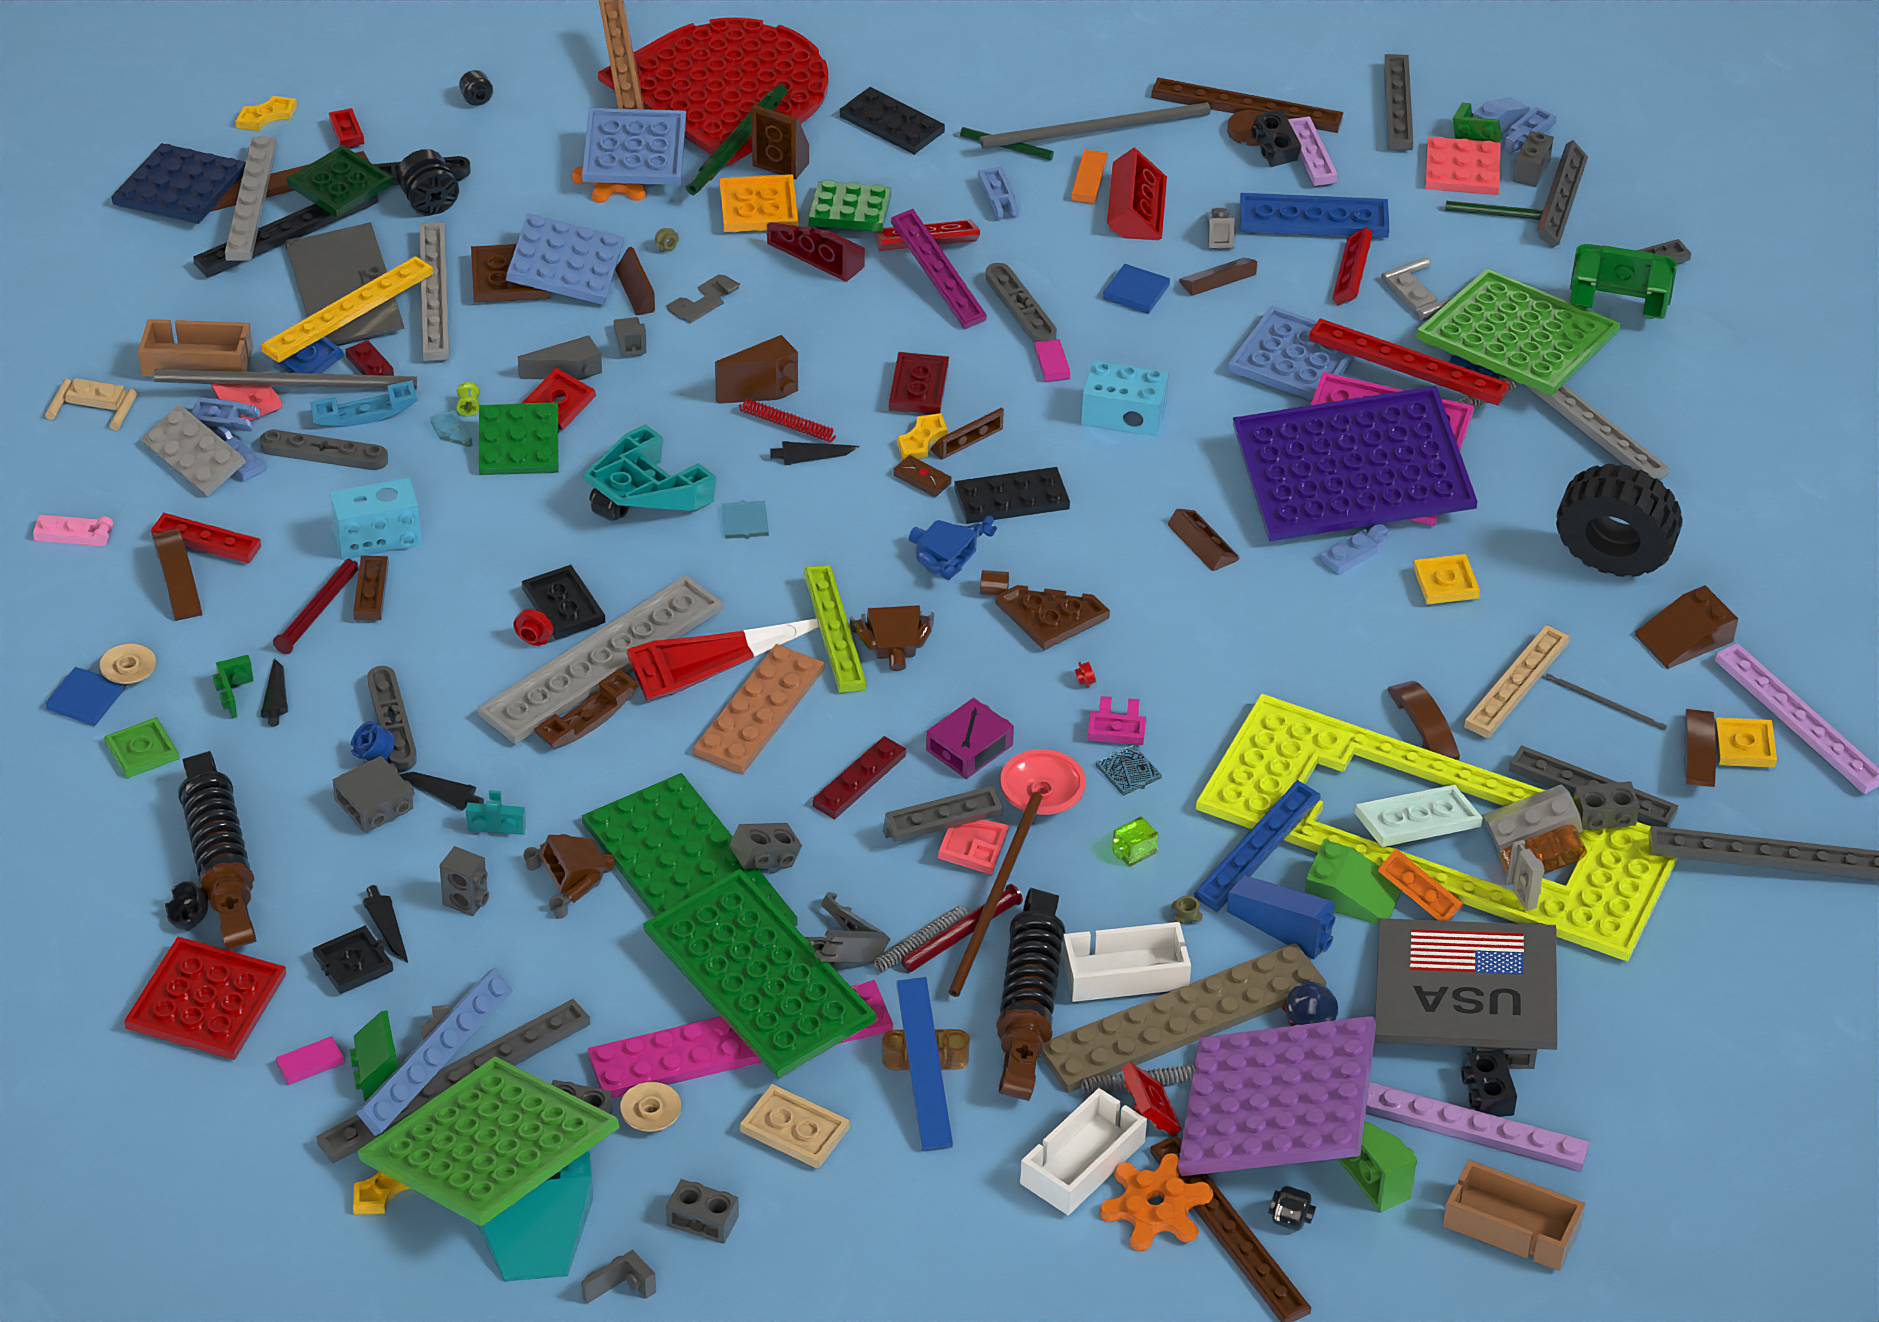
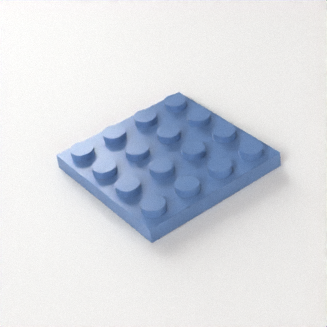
[582,108,686,185]
[506,213,624,305]
[1228,306,1355,401]

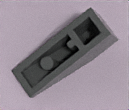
[517,335,602,380]

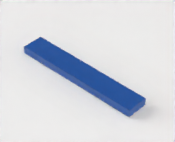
[1194,780,1321,913]
[896,977,953,1151]

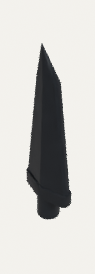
[770,441,860,465]
[261,658,288,727]
[399,772,484,811]
[362,885,408,962]

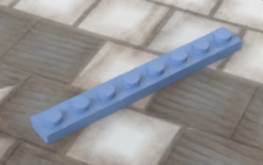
[356,968,513,1136]

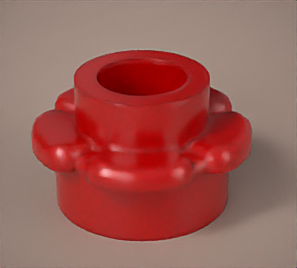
[1074,662,1096,688]

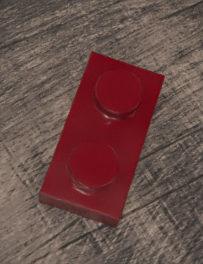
[346,340,394,376]

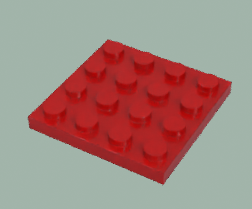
[124,936,286,1060]

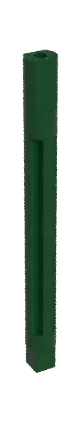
[685,83,789,196]

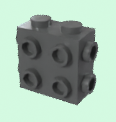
[332,756,415,833]

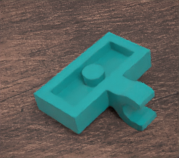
[466,790,526,835]

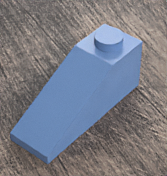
[1473,98,1530,135]

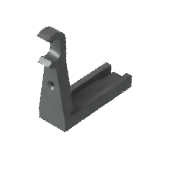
[814,892,890,963]

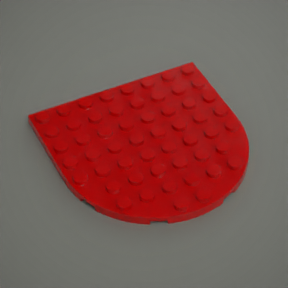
[598,17,829,166]

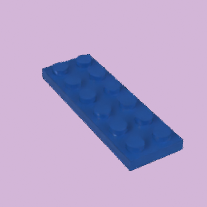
[1240,193,1389,238]

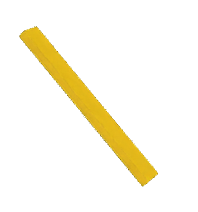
[261,256,433,363]

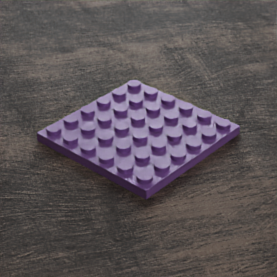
[1178,1016,1376,1176]

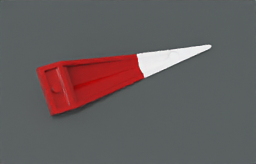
[626,618,819,702]

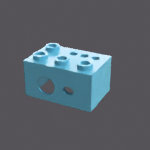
[1081,360,1169,437]
[330,477,422,560]

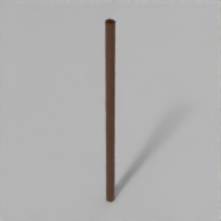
[948,792,1043,997]

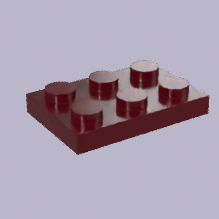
[889,352,949,414]

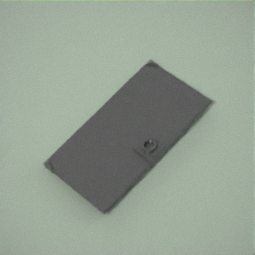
[285,222,405,345]

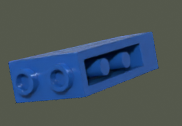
[1227,875,1336,959]

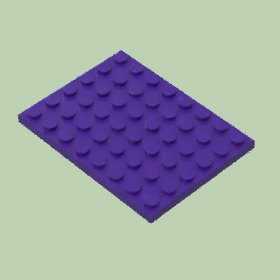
[1232,386,1478,542]

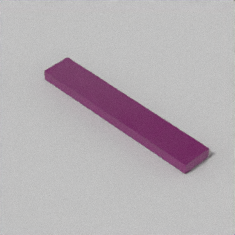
[891,209,987,330]

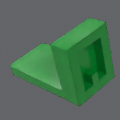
[1452,102,1502,142]
[213,655,254,718]

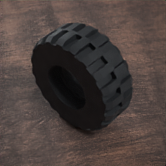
[1556,464,1683,577]

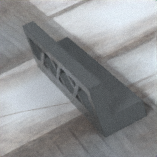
[883,785,1003,842]

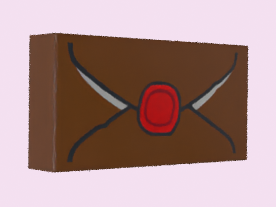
[894,455,952,497]

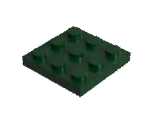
[287,145,393,218]

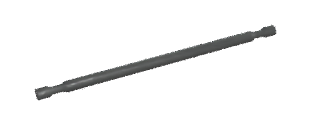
[1545,673,1667,730]

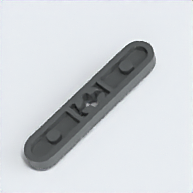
[986,263,1057,343]
[260,429,388,470]
[367,666,417,771]

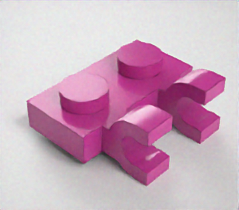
[1088,696,1146,745]

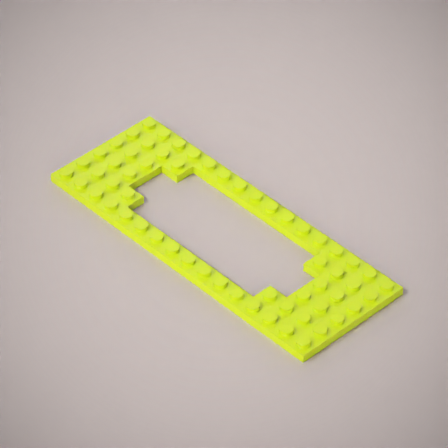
[1196,693,1678,962]

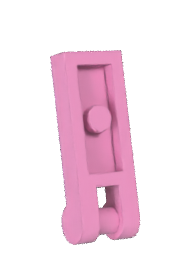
[33,515,114,546]

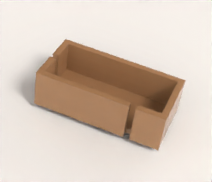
[138,319,253,376]
[1443,1159,1586,1271]

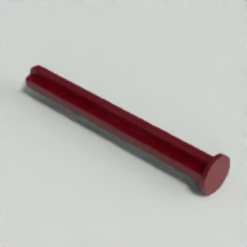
[273,558,358,654]
[901,884,1023,972]

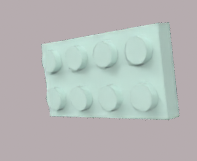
[1354,785,1483,847]

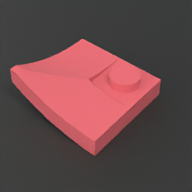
[211,384,283,421]
[937,820,1009,875]

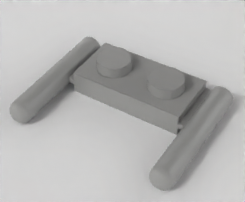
[1381,258,1454,320]

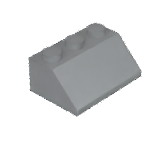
[1482,784,1583,863]

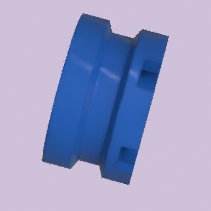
[350,721,395,763]

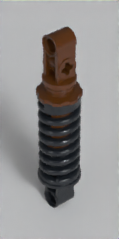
[178,751,257,950]
[996,887,1066,1101]

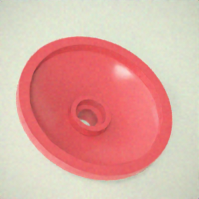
[1000,749,1086,815]

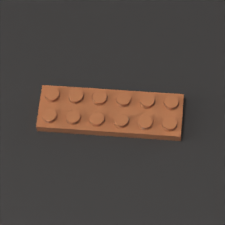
[693,644,824,775]

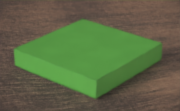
[104,717,179,779]

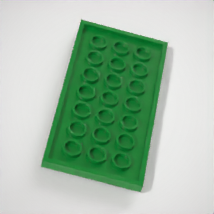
[582,773,798,926]
[643,869,877,1079]

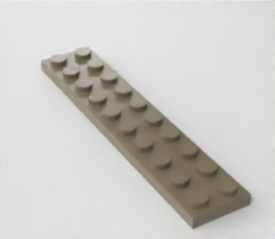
[1041,942,1326,1093]

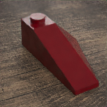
[767,222,865,282]

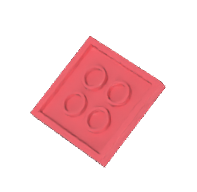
[1425,137,1500,195]

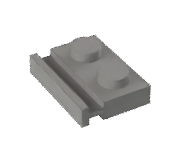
[1507,840,1544,911]

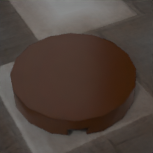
[1227,110,1264,146]

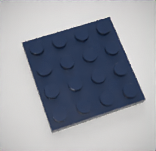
[111,143,246,224]

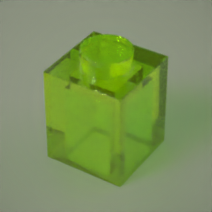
[1112,816,1159,867]

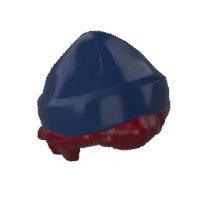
[1282,982,1338,1026]

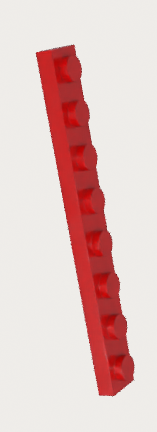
[1309,318,1509,406]

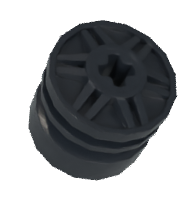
[396,149,459,216]

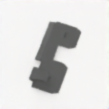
[666,274,740,323]

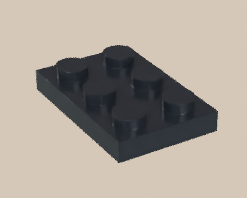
[521,564,606,640]

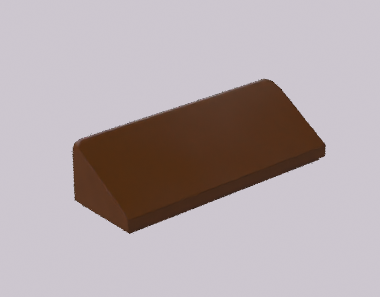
[616,247,655,315]
[1179,258,1257,296]
[931,407,1004,460]
[1168,509,1239,571]

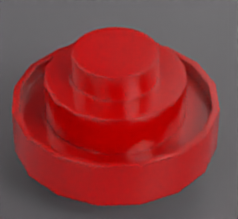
[513,609,554,646]

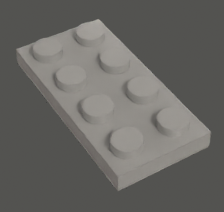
[141,404,246,497]

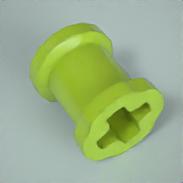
[456,382,480,416]

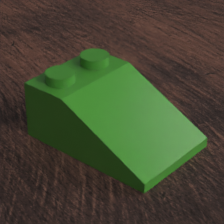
[1305,840,1402,925]
[1338,1121,1417,1213]

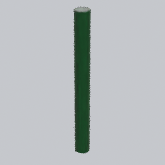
[960,127,1054,160]
[1445,200,1543,220]

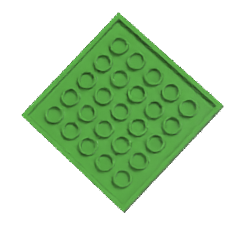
[1416,268,1621,396]
[357,1056,620,1227]

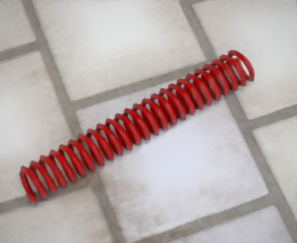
[739,398,836,443]

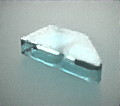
[430,410,473,447]

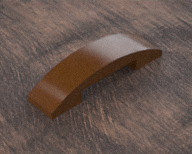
[152,529,202,621]
[534,668,638,747]
[1388,681,1460,760]

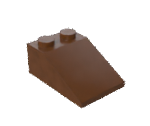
[752,105,809,180]
[715,335,798,404]
[1635,585,1738,669]

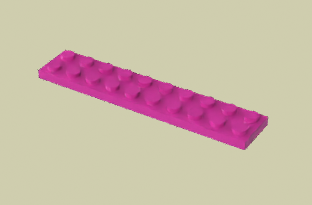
[588,980,893,1098]

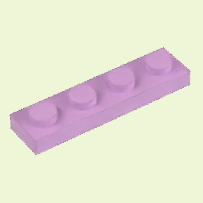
[1288,117,1338,186]

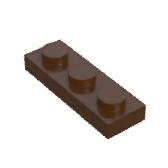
[353,556,389,620]

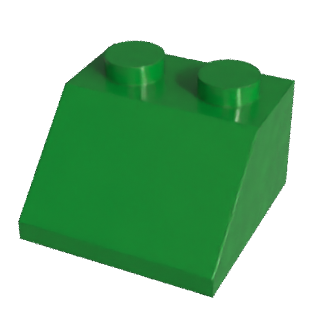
[349,1010,397,1101]

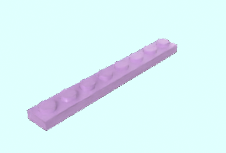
[1715,643,1879,794]
[1366,1082,1590,1172]

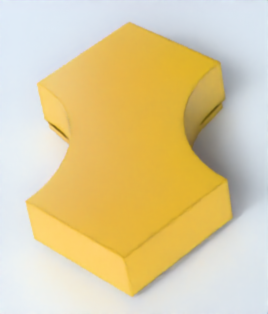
[235,96,297,131]
[897,413,948,461]
[353,1171,410,1215]

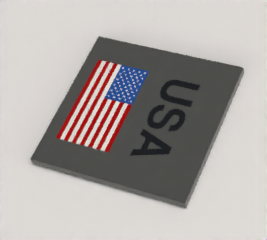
[1375,918,1557,1050]

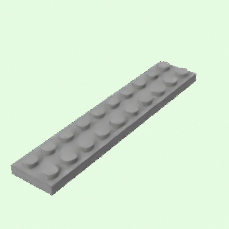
[478,575,723,745]

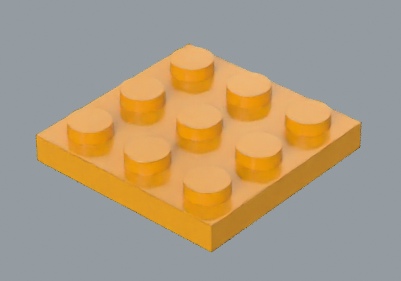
[719,175,798,232]

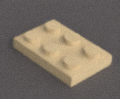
[740,1084,850,1169]

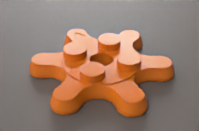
[571,167,646,203]
[1099,1153,1213,1251]

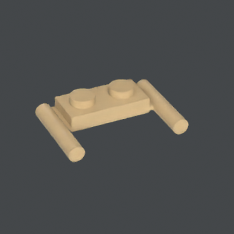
[45,378,137,431]

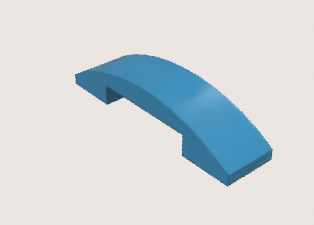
[310,380,417,427]

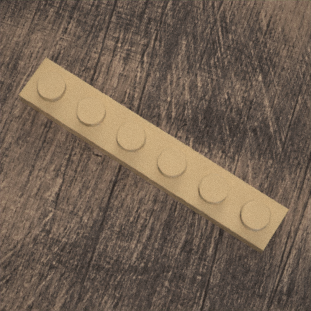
[1464,625,1570,739]

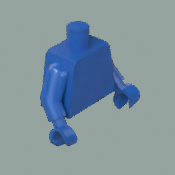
[909,516,997,580]

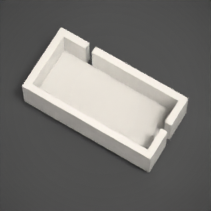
[1062,922,1191,1002]
[1020,1088,1147,1216]

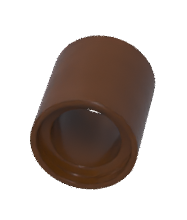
[980,570,1009,595]

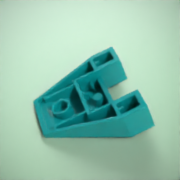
[583,424,716,511]
[476,1152,593,1282]

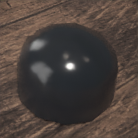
[165,882,209,929]

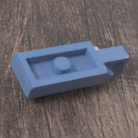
[1504,107,1557,153]
[1320,524,1388,575]

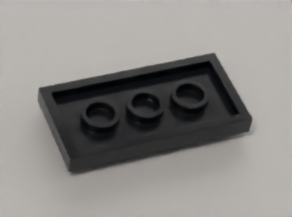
[840,87,945,155]
[954,467,1070,524]

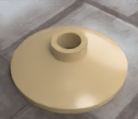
[100,644,156,684]
[620,1082,681,1132]

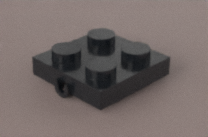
[312,925,393,994]

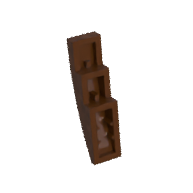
[1684,709,1716,787]

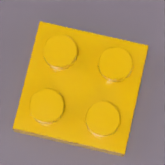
[1413,554,1480,604]
[1715,717,1777,768]

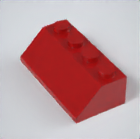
[1107,147,1167,241]

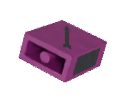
[926,697,1014,779]

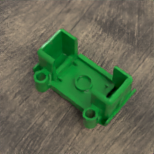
[1570,244,1677,319]

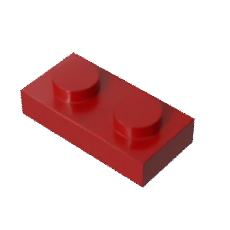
[329,108,365,148]

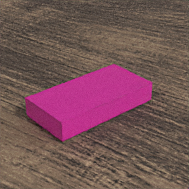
[1034,339,1071,382]
[276,1036,344,1085]

